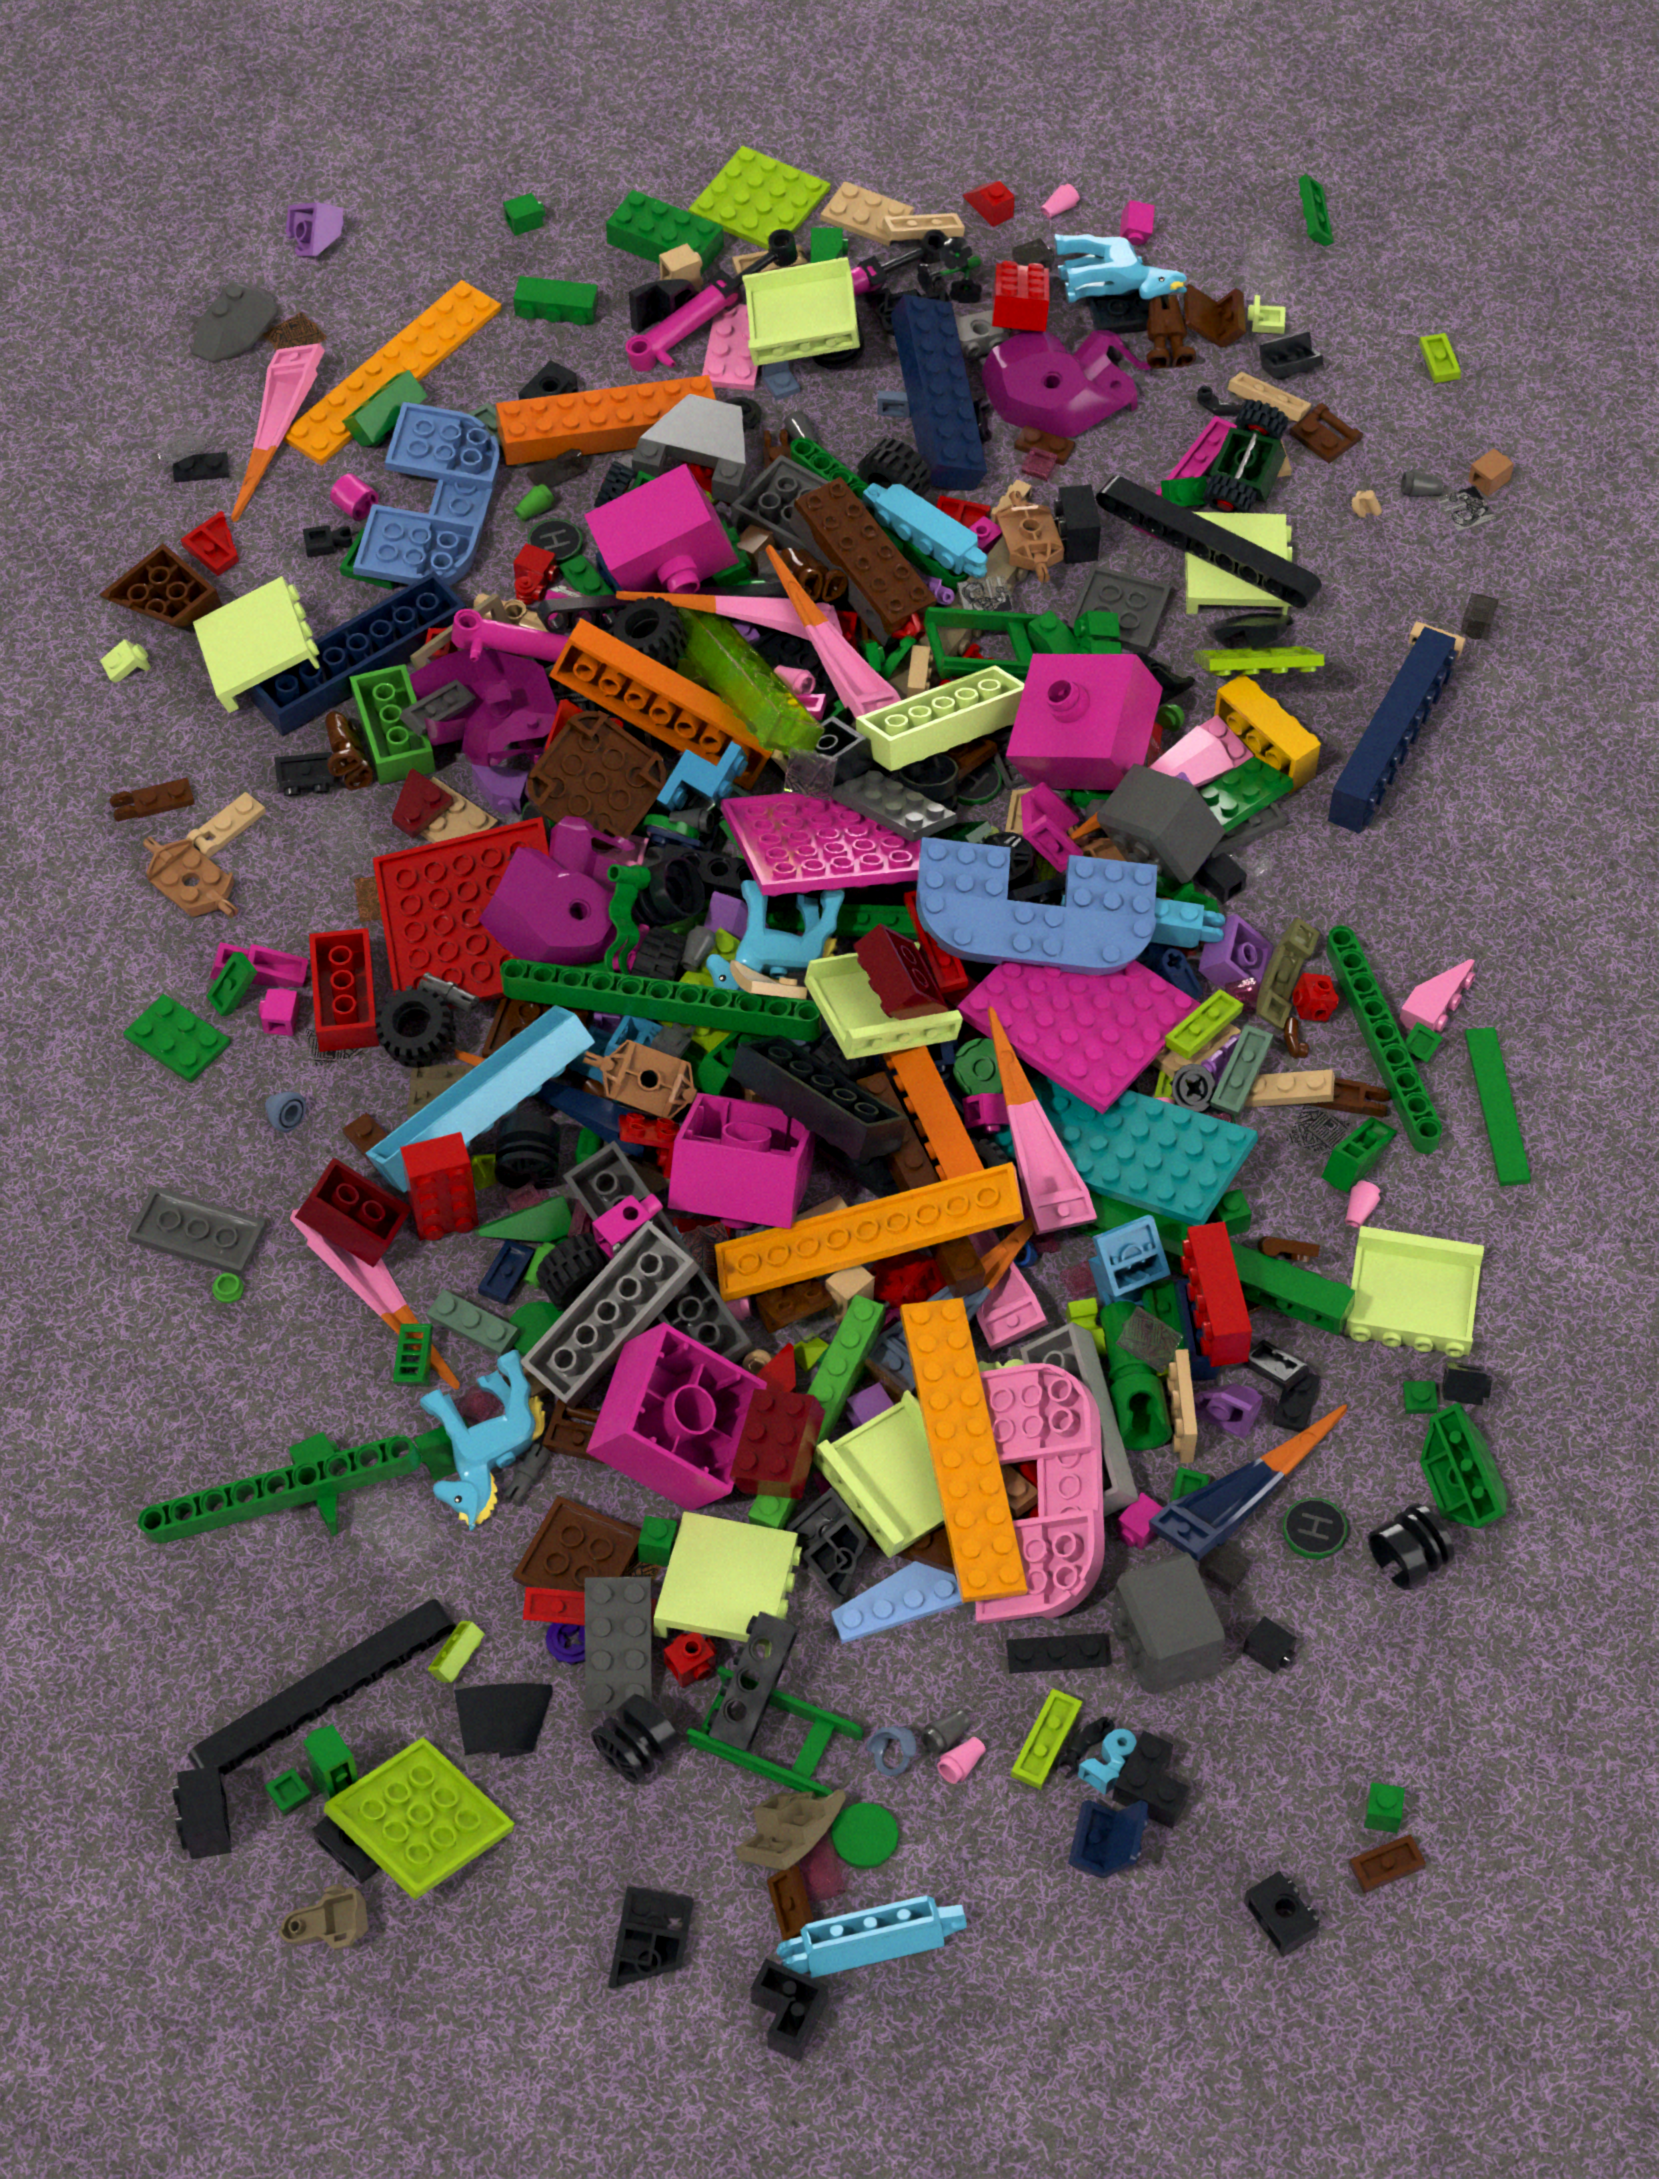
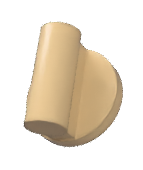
[1352,490,1382,518]
[743,1349,775,1375]

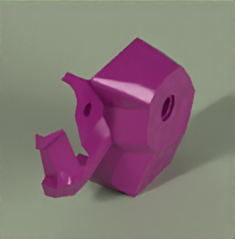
[981,330,1152,437]
[409,649,558,767]
[478,816,635,966]

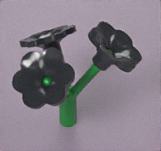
[917,237,982,304]

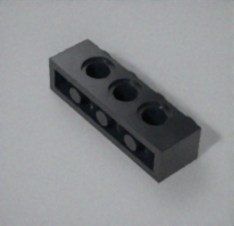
[660,844,777,913]
[707,1611,801,1751]

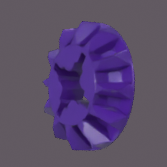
[546,1623,585,1666]

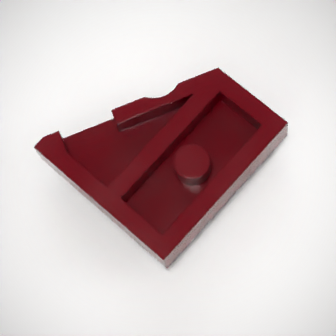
[392,768,454,839]

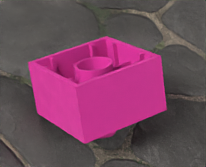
[584,463,739,594]
[1006,654,1163,790]
[667,1093,816,1229]
[586,1322,767,1511]

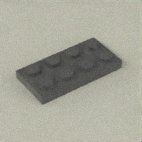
[832,770,956,842]
[127,1186,267,1277]
[585,1577,652,1711]

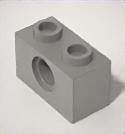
[955,310,1010,359]

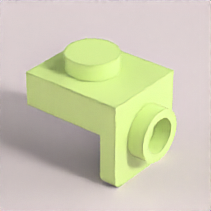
[1247,295,1285,334]
[100,639,151,683]

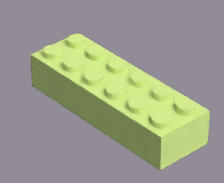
[856,665,1025,771]

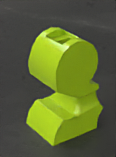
[1065,1297,1106,1358]

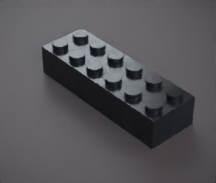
[730,1035,909,1161]

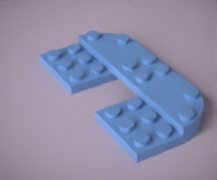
[353,402,499,586]
[916,837,1157,975]

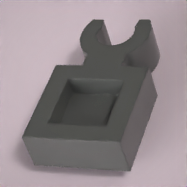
[650,1022,696,1059]

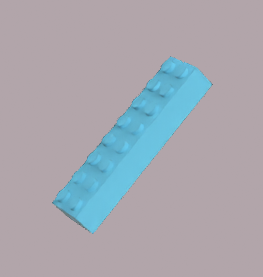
[365,1005,595,1193]

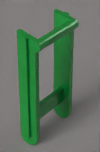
[923,607,1041,680]
[687,1666,865,1797]

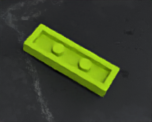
[1165,989,1244,1060]
[1011,1688,1083,1790]

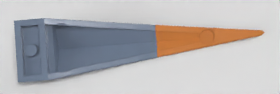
[866,1216,1035,1395]

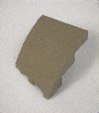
[735,1789,846,1870]

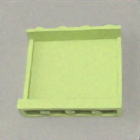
[742,257,860,366]
[1185,512,1293,615]
[193,576,320,713]
[804,942,963,1060]
[1344,1226,1484,1357]
[812,1390,945,1559]
[654,1511,802,1658]

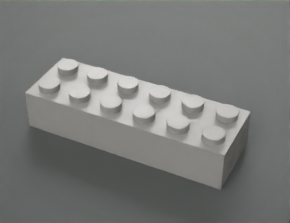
[520,1220,700,1410]
[1020,1322,1139,1517]

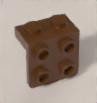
[1184,284,1246,347]
[755,1277,834,1334]

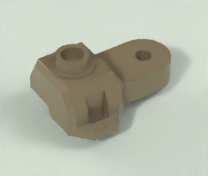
[278,1883,368,1950]

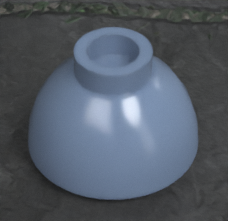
[265,1091,306,1133]

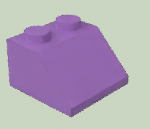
[1198,914,1274,993]

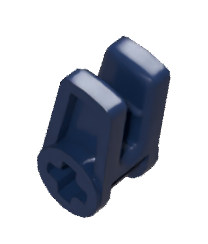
[1151,949,1204,1000]

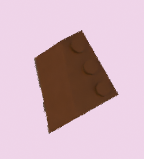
[99,543,223,627]

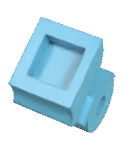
[1078,1729,1136,1795]

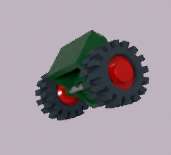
[1202,399,1289,513]

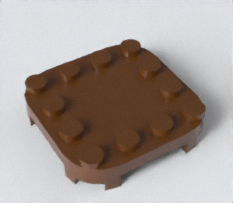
[525,710,667,853]

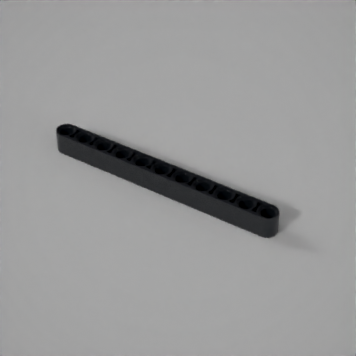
[537,582,839,634]

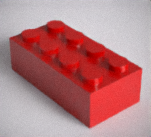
[992,261,1049,332]
[309,928,379,1052]
[400,1132,479,1241]
[1180,1221,1252,1367]

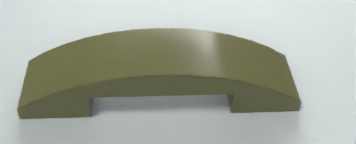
[1256,917,1320,1031]

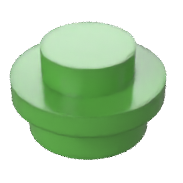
[1157,704,1185,732]
[212,1273,244,1303]

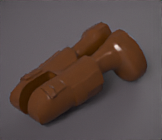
[1146,294,1197,369]
[780,548,848,602]
[325,711,373,791]

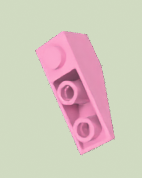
[1399,959,1476,1032]

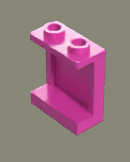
[1021,782,1083,873]

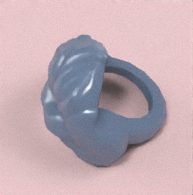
[866,1725,917,1777]

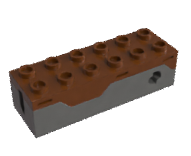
[789,476,937,648]

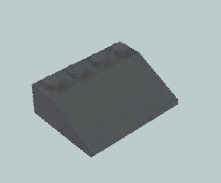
[731,454,869,554]

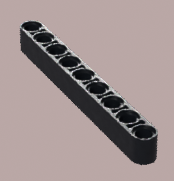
[1096,475,1322,608]
[188,1599,456,1776]

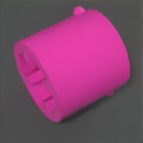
[330,473,379,521]

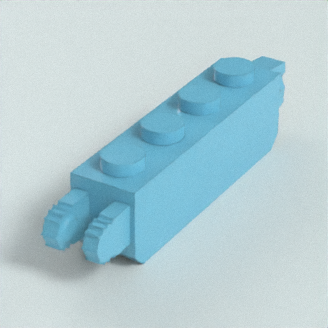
[863,483,988,579]
[1061,895,1226,948]
[776,1895,967,1978]

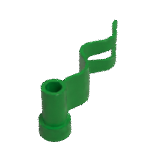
[604,864,651,975]

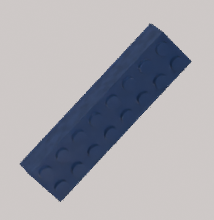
[891,294,987,491]
[249,571,467,736]
[1328,626,1458,834]

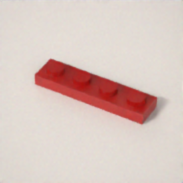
[904,890,968,994]
[522,1587,657,1632]

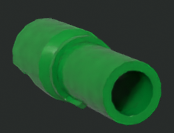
[1099,1301,1173,1451]

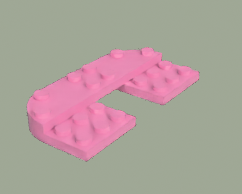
[976,1363,1105,1623]

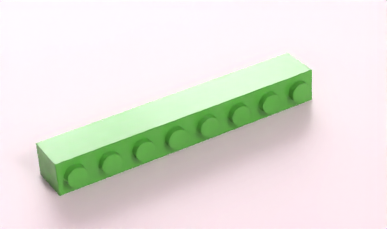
[748,1294,886,1530]

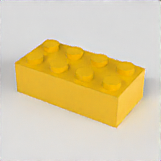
[1214,674,1321,794]

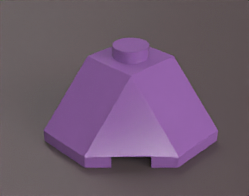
[286,202,344,257]
[704,891,770,942]
[1193,1383,1263,1439]

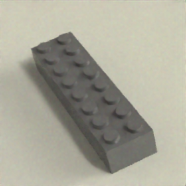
[563,1140,756,1364]

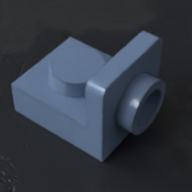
[762,360,800,401]
[877,390,910,418]

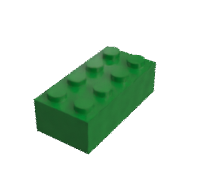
[606,189,724,276]

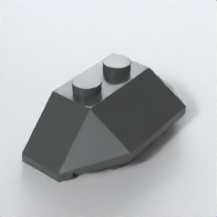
[191,281,278,363]

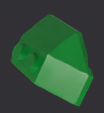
[1420,1402,1507,1529]

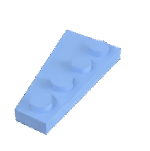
[831,1561,964,1644]

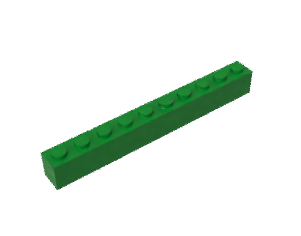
[1070,1190,1355,1336]

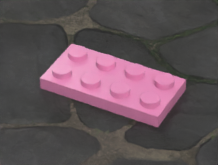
[702,304,759,391]

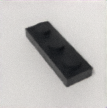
[1006,1633,1108,1674]

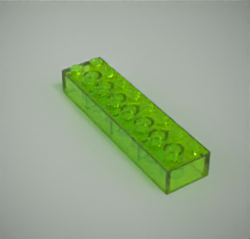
[675,606,825,759]

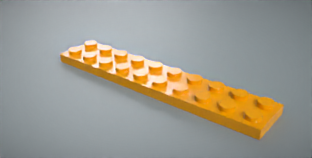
[282,280,502,466]
[715,1162,1024,1302]
[899,1298,1028,1603]

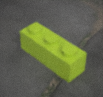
[427,1621,485,1683]

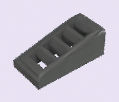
[988,730,1029,790]

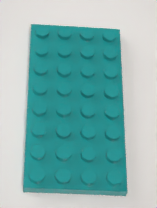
[989,1072,1258,1226]

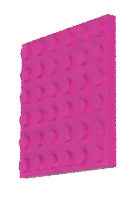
[721,790,921,896]
[956,960,1201,1114]

